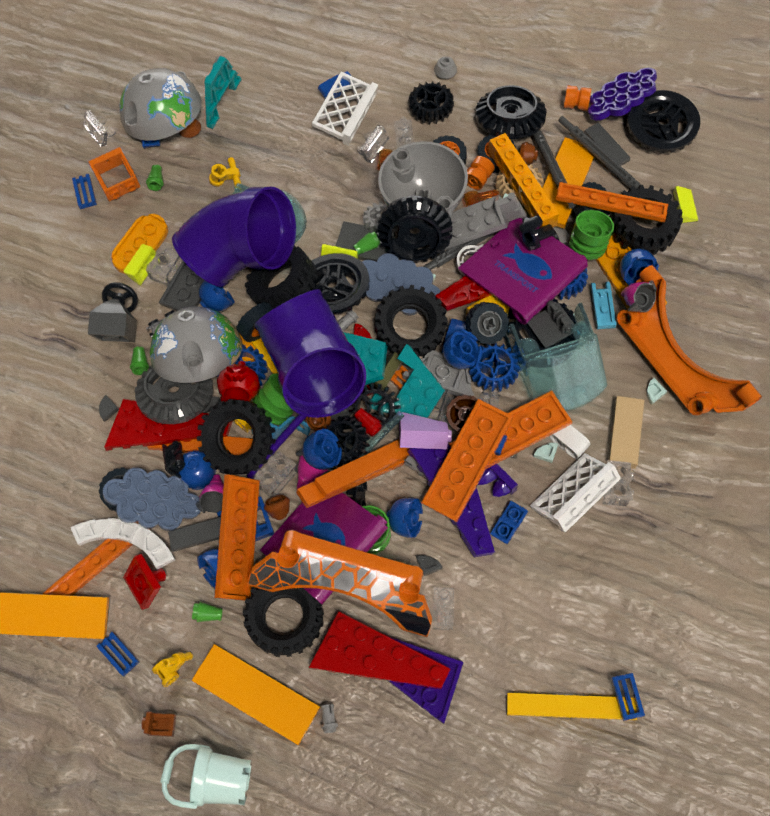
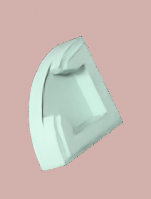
[647,378,667,404]
[533,443,558,463]

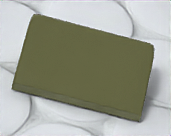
[369,352,402,390]

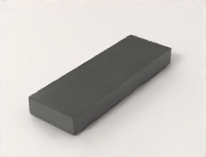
[584,122,631,166]
[168,517,221,552]

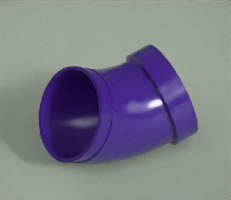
[172,186,296,287]
[254,289,366,418]

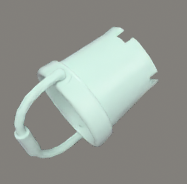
[160,744,252,809]

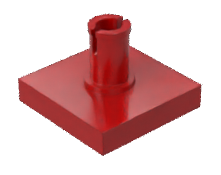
[123,554,166,610]

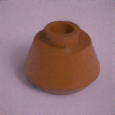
[179,118,201,138]
[520,142,538,165]
[305,416,331,431]
[264,495,290,520]

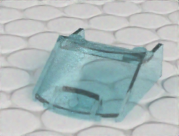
[506,303,607,411]

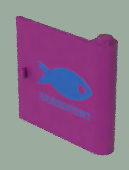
[458,218,588,325]
[260,492,388,604]

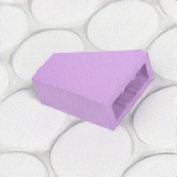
[399,412,452,449]

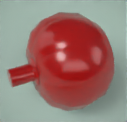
[217,361,260,402]

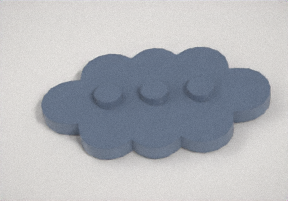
[362,253,441,316]
[103,468,201,531]

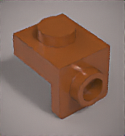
[142,711,176,737]

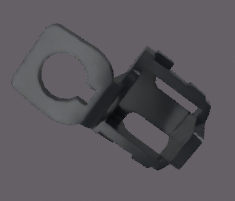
[518,216,559,251]

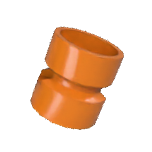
[564,85,592,111]
[467,156,495,190]

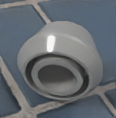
[434,57,457,79]

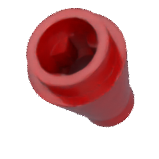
[354,408,383,437]

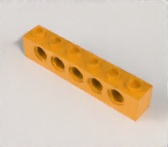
[489,133,559,228]

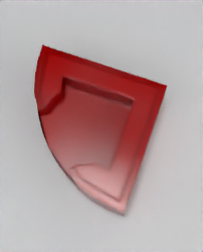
[354,324,371,339]

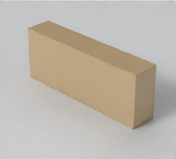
[608,396,644,469]

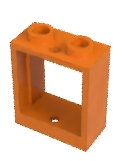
[88,147,140,202]

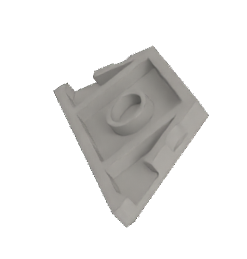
[403,350,474,396]

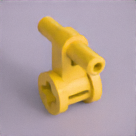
[209,157,242,190]
[152,652,193,687]

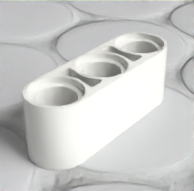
[547,425,591,459]

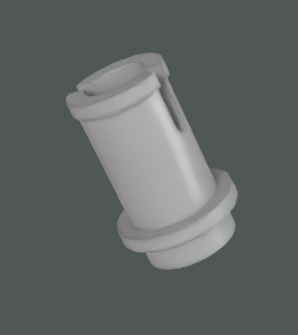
[338,310,359,332]
[404,455,425,477]
[320,704,338,733]

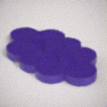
[588,67,657,121]

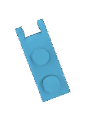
[591,282,617,329]

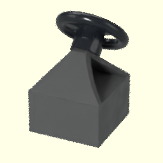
[88,282,138,343]

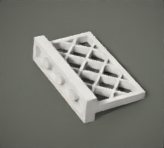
[312,72,378,146]
[530,453,621,532]

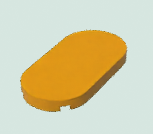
[112,214,168,274]

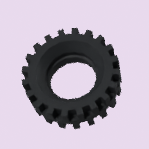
[609,185,683,255]
[245,245,318,309]
[374,285,447,358]
[197,399,276,475]
[243,588,324,657]

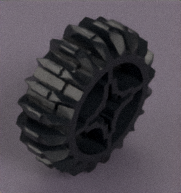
[408,81,454,125]
[349,383,401,435]
[325,416,370,468]

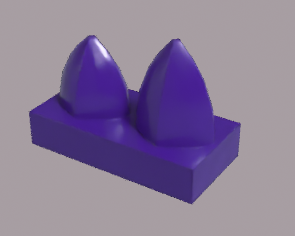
[478,464,518,497]

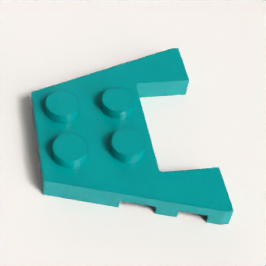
[204,56,242,129]
[343,332,387,385]
[371,344,446,418]

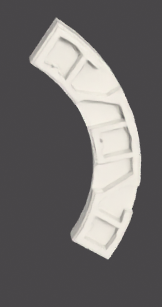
[70,518,175,570]

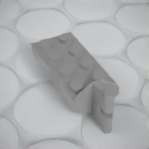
[430,193,527,250]

